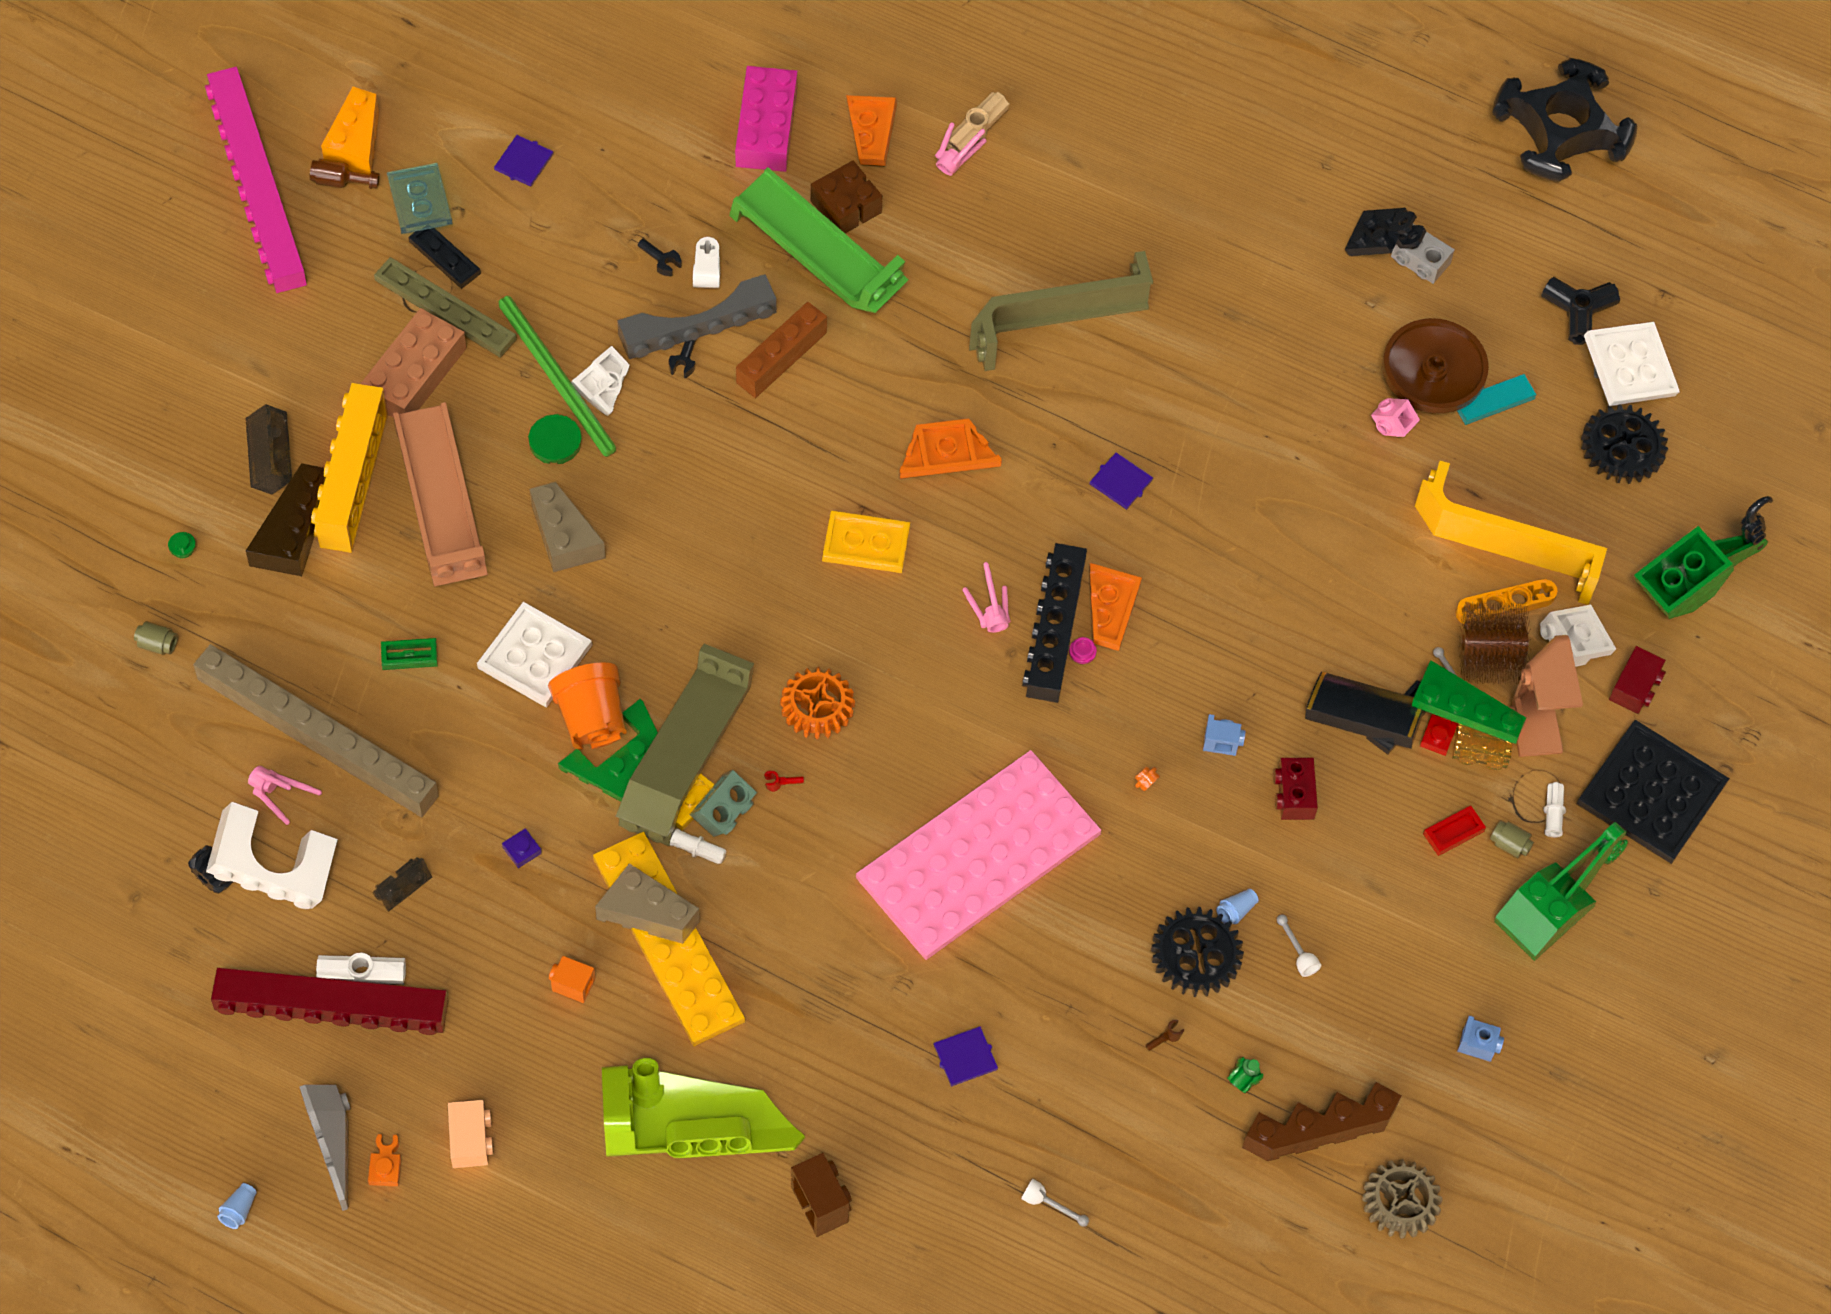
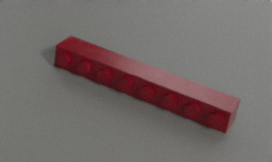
[211,967,448,1035]

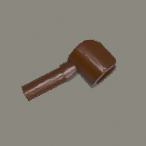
[1145,1020,1184,1051]

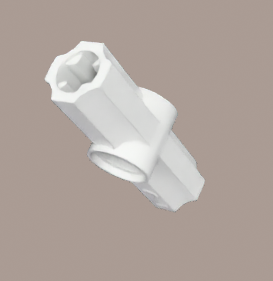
[316,953,406,985]

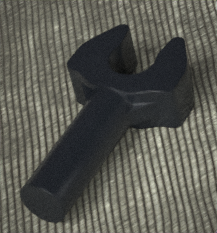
[638,238,682,277]
[669,339,697,378]

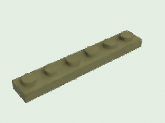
[374,257,516,358]

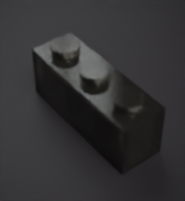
[245,404,292,495]

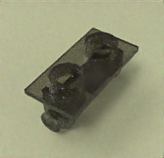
[372,857,432,912]

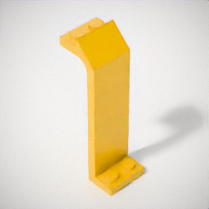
[1415,461,1607,605]

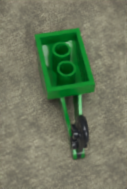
[1634,496,1773,619]

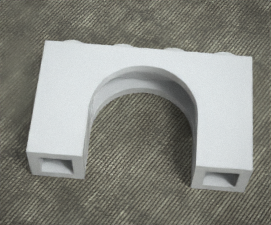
[206,802,337,909]

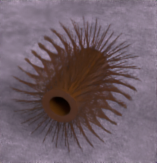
[1459,602,1531,684]

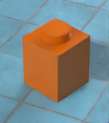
[549,956,595,1003]

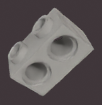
[1391,224,1455,284]

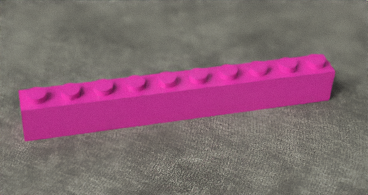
[204,66,307,293]

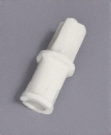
[1543,782,1566,838]
[670,829,726,864]

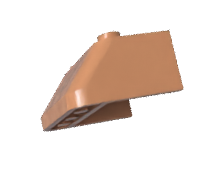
[1508,635,1583,757]

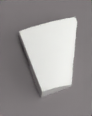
[571,346,630,416]

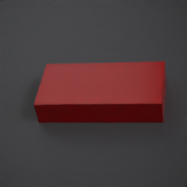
[1423,805,1486,856]

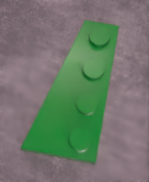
[1412,660,1526,744]

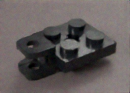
[1345,207,1426,256]

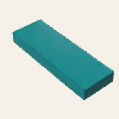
[1457,374,1537,425]

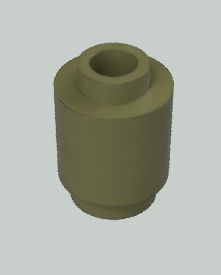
[134,621,178,655]
[1490,820,1534,859]

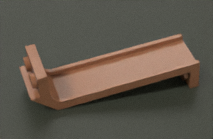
[393,402,488,587]

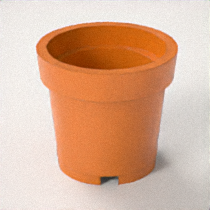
[548,662,627,749]

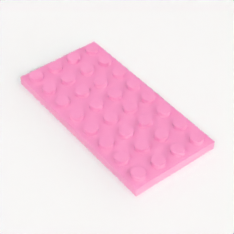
[856,750,1101,960]

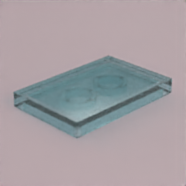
[387,163,453,234]

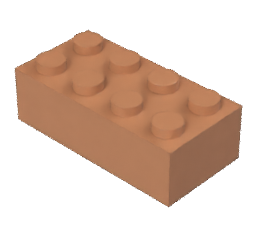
[360,308,467,418]

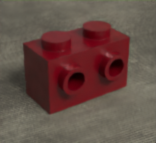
[1273,758,1318,820]

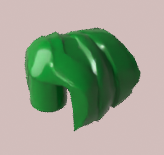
[1227,1057,1264,1094]

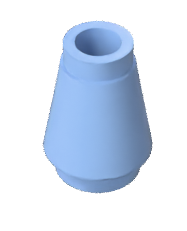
[1216,889,1259,924]
[217,1183,257,1229]

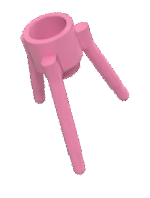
[935,122,986,176]
[963,562,1011,633]
[248,765,322,825]

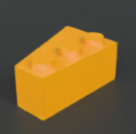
[321,87,379,174]

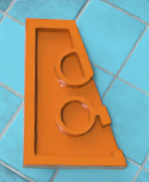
[846,95,897,166]
[1089,563,1142,651]

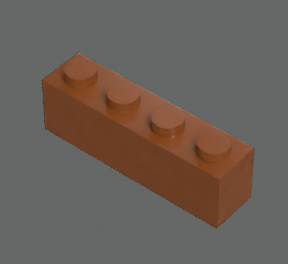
[736,301,827,399]

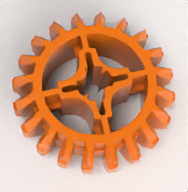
[780,666,855,739]

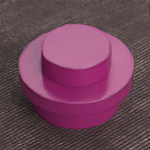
[1069,637,1097,664]

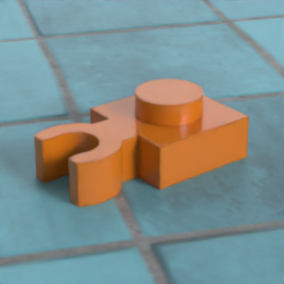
[368,1134,401,1186]

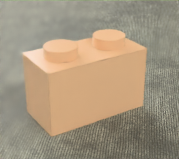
[448,1100,493,1168]

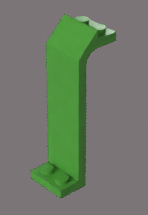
[729,167,909,313]

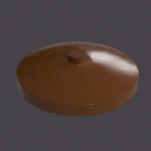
[1382,318,1489,413]

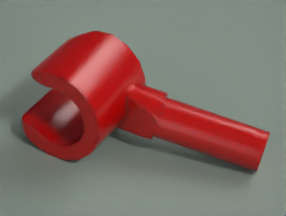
[764,770,804,792]

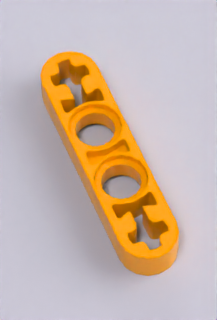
[1455,579,1558,625]

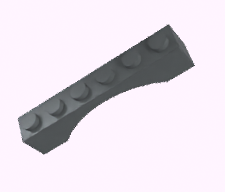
[617,274,776,359]

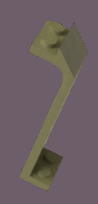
[969,251,1153,371]
[616,644,754,846]

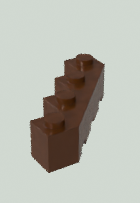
[1242,1082,1402,1161]

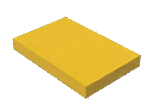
[822,510,910,573]

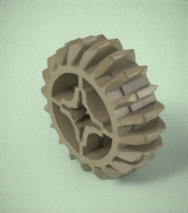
[1362,1159,1442,1239]

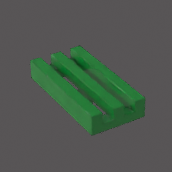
[381,638,438,670]

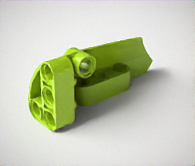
[602,1058,805,1158]

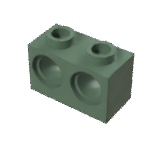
[689,770,757,837]

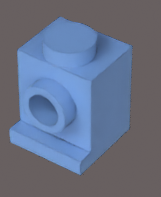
[1203,714,1246,756]
[1457,1016,1504,1062]

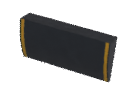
[1305,671,1424,749]

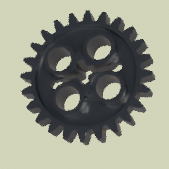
[1581,404,1668,484]
[1151,907,1244,997]

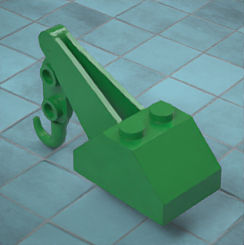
[1494,822,1628,961]

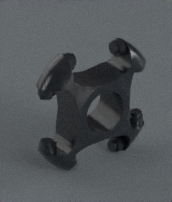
[1492,58,1638,182]

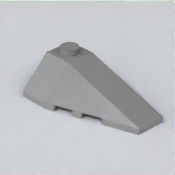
[300,1085,350,1211]

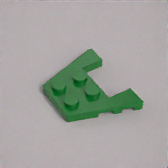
[558,699,658,802]

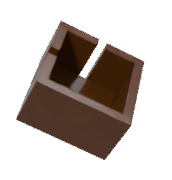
[810,160,883,234]
[791,1153,852,1237]

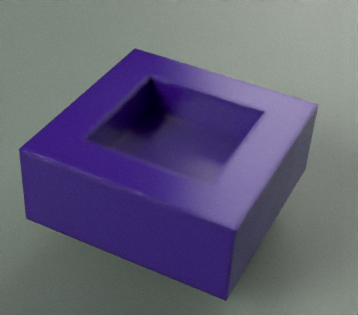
[502,828,542,868]

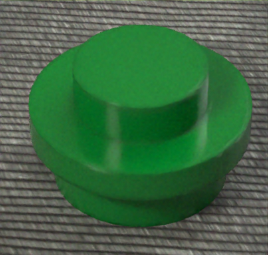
[168,532,196,558]

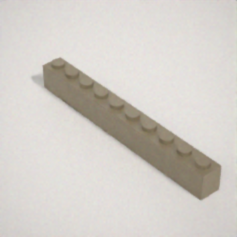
[193,644,438,818]

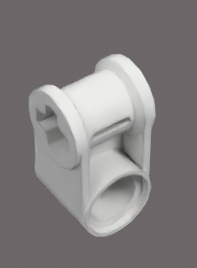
[693,237,720,288]

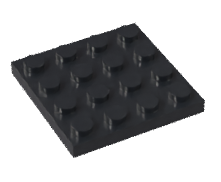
[1577,720,1730,864]

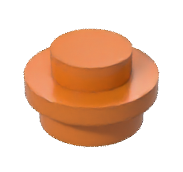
[1135,766,1160,792]

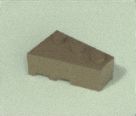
[530,482,605,572]
[595,863,699,944]

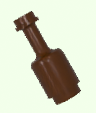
[310,158,380,189]

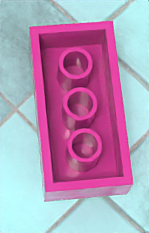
[735,66,797,172]

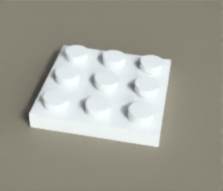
[1584,322,1680,406]
[477,602,592,708]

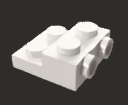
[1540,605,1616,667]

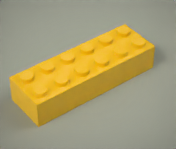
[311,383,388,553]

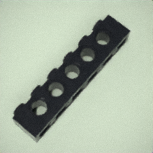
[1022,543,1087,703]

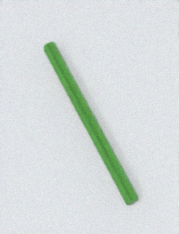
[498,296,616,457]

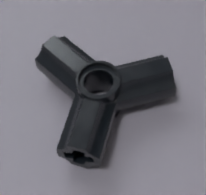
[1541,277,1620,345]

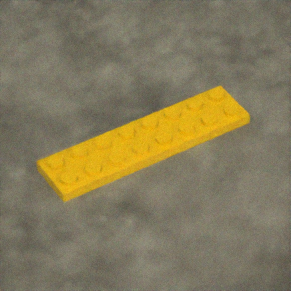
[593,832,745,1047]

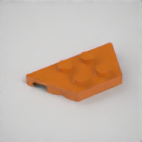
[899,419,1002,479]

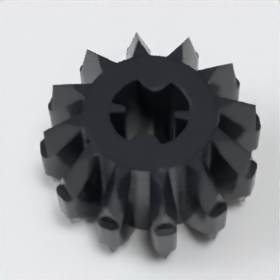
[188,845,233,894]

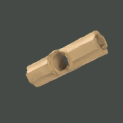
[947,92,1009,153]

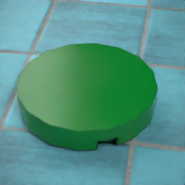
[528,414,582,464]

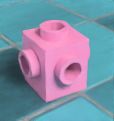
[1371,398,1420,437]

